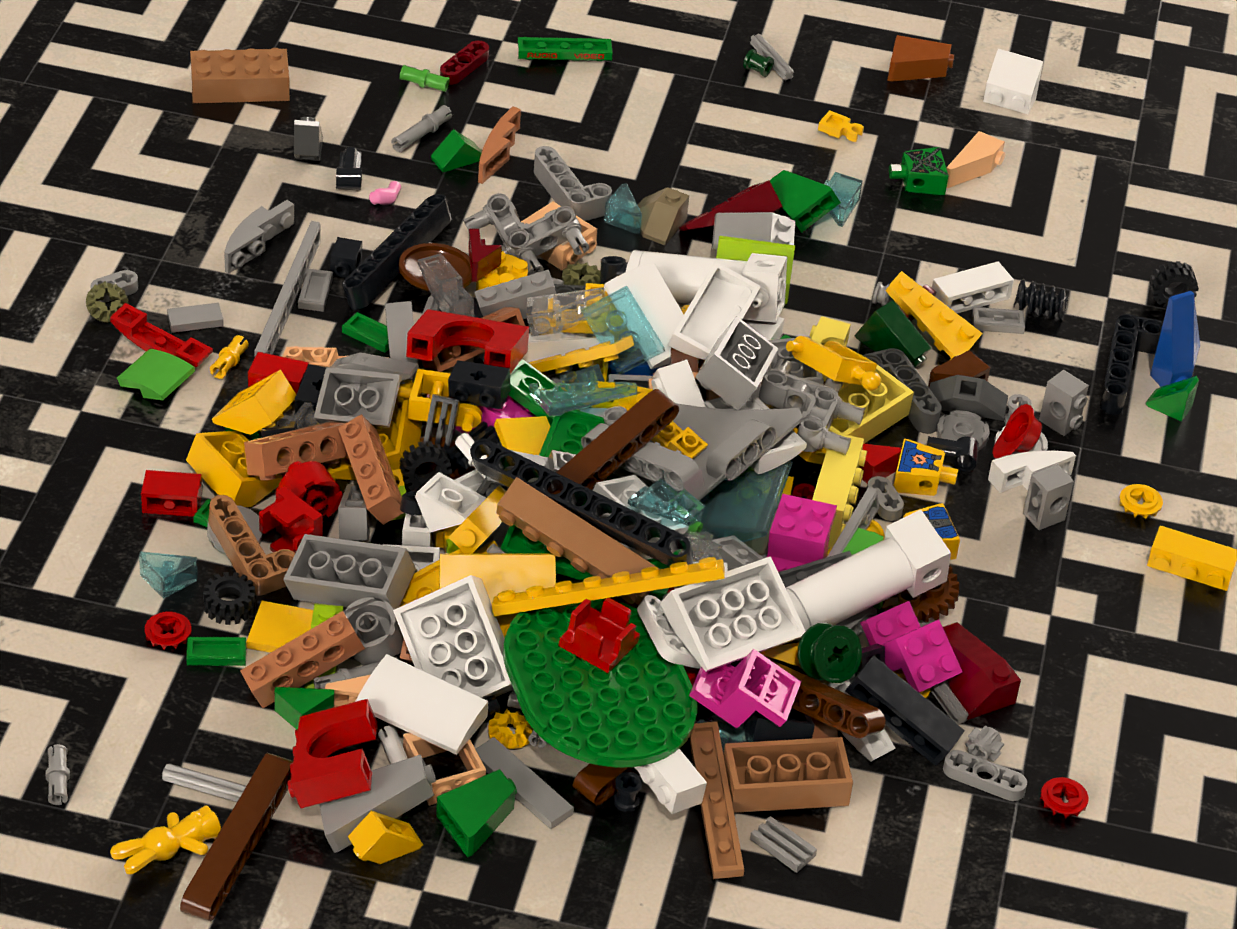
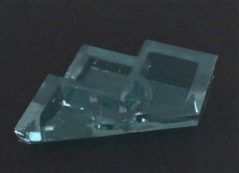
[627,478,706,526]

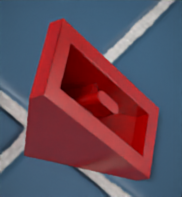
[859,444,901,484]

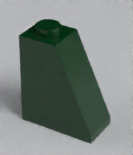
[854,300,931,368]

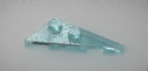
[529,382,637,416]

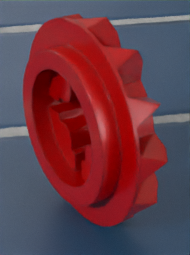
[145,612,191,650]
[1040,777,1089,818]

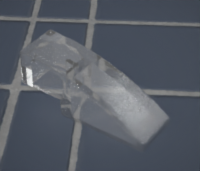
[418,253,475,317]

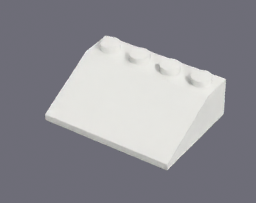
[660,556,806,672]
[393,575,513,699]

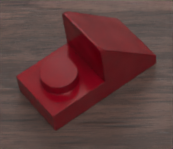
[468,229,502,282]

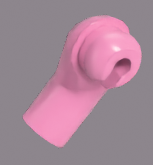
[369,181,401,205]

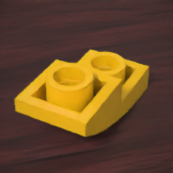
[651,421,708,459]

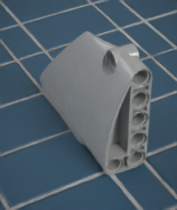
[581,403,803,513]

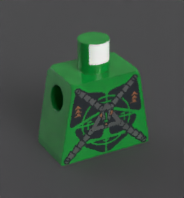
[889,147,949,195]

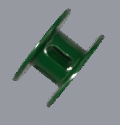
[798,623,862,683]

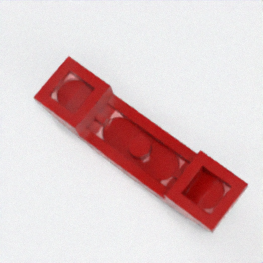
[110,303,213,367]

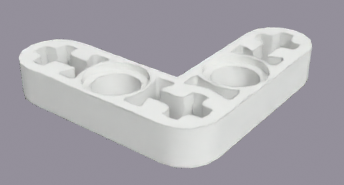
[637,595,731,669]

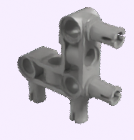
[463,193,589,275]
[759,359,865,455]

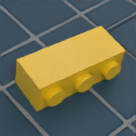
[1147,526,1237,591]

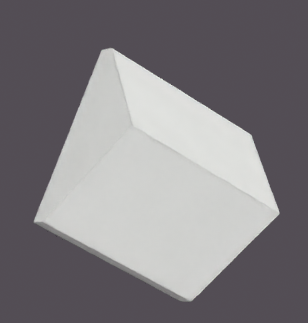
[415,472,486,533]

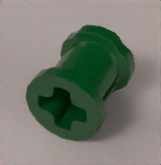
[743,49,774,77]

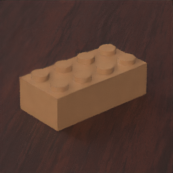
[190,48,290,103]
[723,737,853,813]

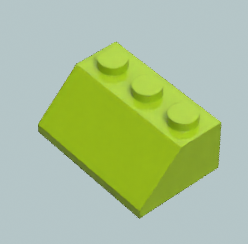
[716,236,795,304]

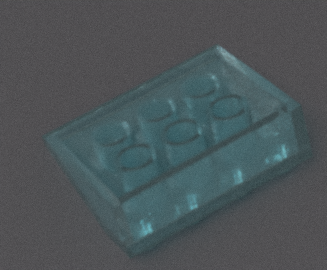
[694,460,793,554]

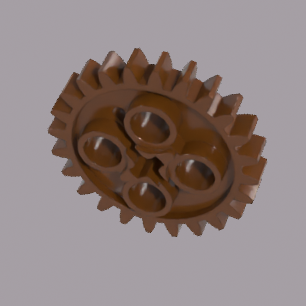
[877,566,959,623]

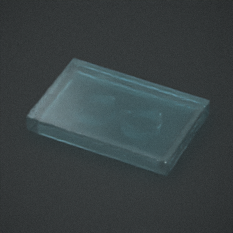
[581,286,665,374]

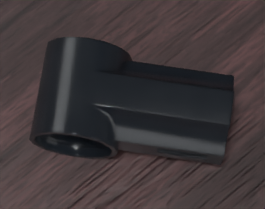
[336,147,362,190]
[927,436,979,472]

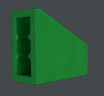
[770,170,841,233]
[436,769,517,857]

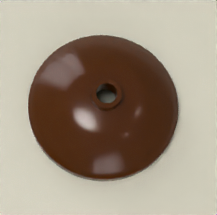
[399,243,472,294]

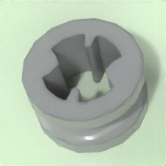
[872,282,890,306]

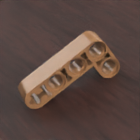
[208,495,295,596]

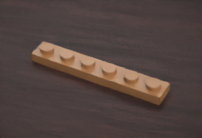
[689,722,744,879]

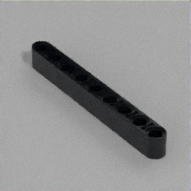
[470,439,694,567]

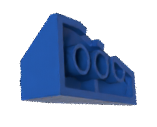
[1150,291,1200,387]

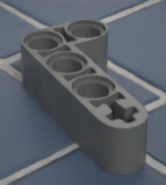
[863,348,942,434]

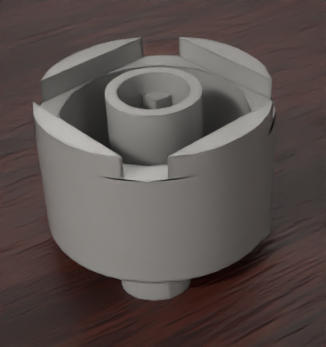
[345,597,403,666]

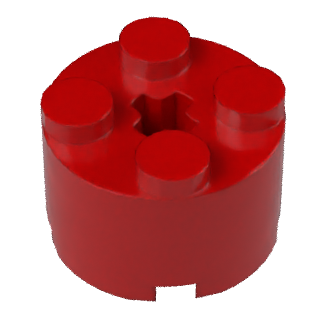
[276,461,343,518]

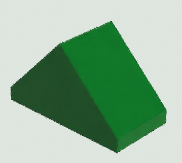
[431,129,482,172]
[1146,376,1199,422]
[274,687,334,729]

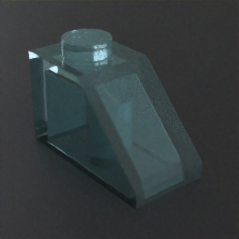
[824,172,863,227]

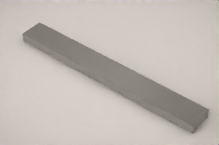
[255,221,321,357]

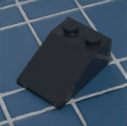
[744,708,815,742]

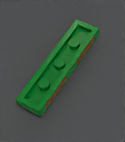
[517,37,612,61]

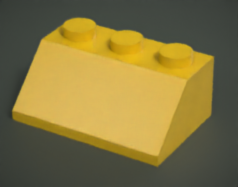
[212,369,296,435]
[186,431,284,507]

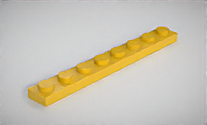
[492,557,725,616]

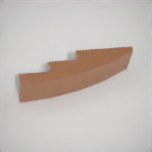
[478,106,521,184]

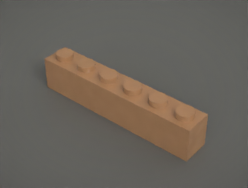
[496,477,659,605]

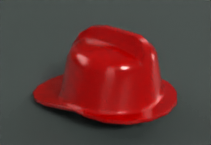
[992,404,1042,459]

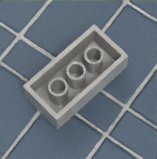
[695,316,778,410]
[283,534,416,610]

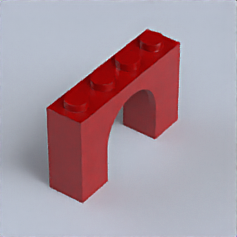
[406,309,529,374]
[288,699,377,808]

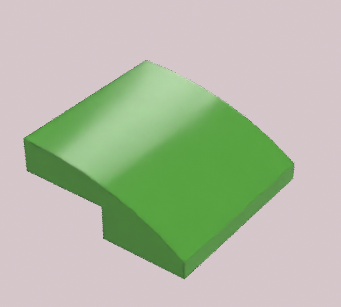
[117,349,195,400]

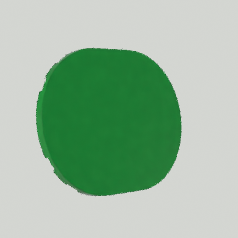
[503,599,697,768]

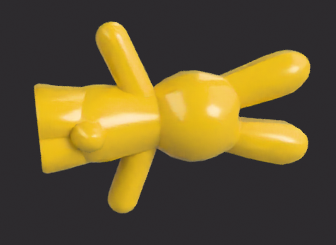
[110,805,221,874]

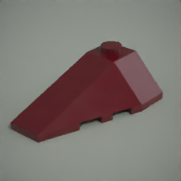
[678,180,783,231]
[943,622,1021,720]

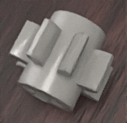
[965,726,1004,762]

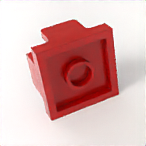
[259,486,323,553]
[558,598,640,673]

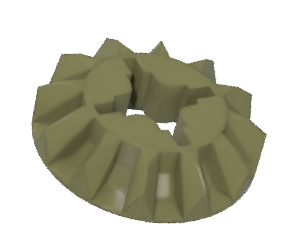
[562,261,600,286]
[86,281,128,322]

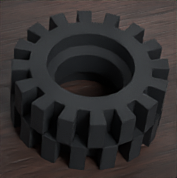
[1149,261,1199,308]
[399,441,452,490]
[203,572,256,625]

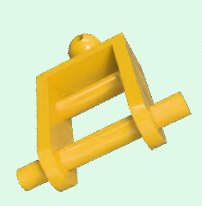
[786,336,881,391]
[397,369,482,432]

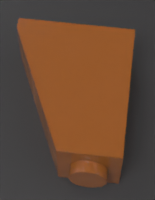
[888,35,955,81]

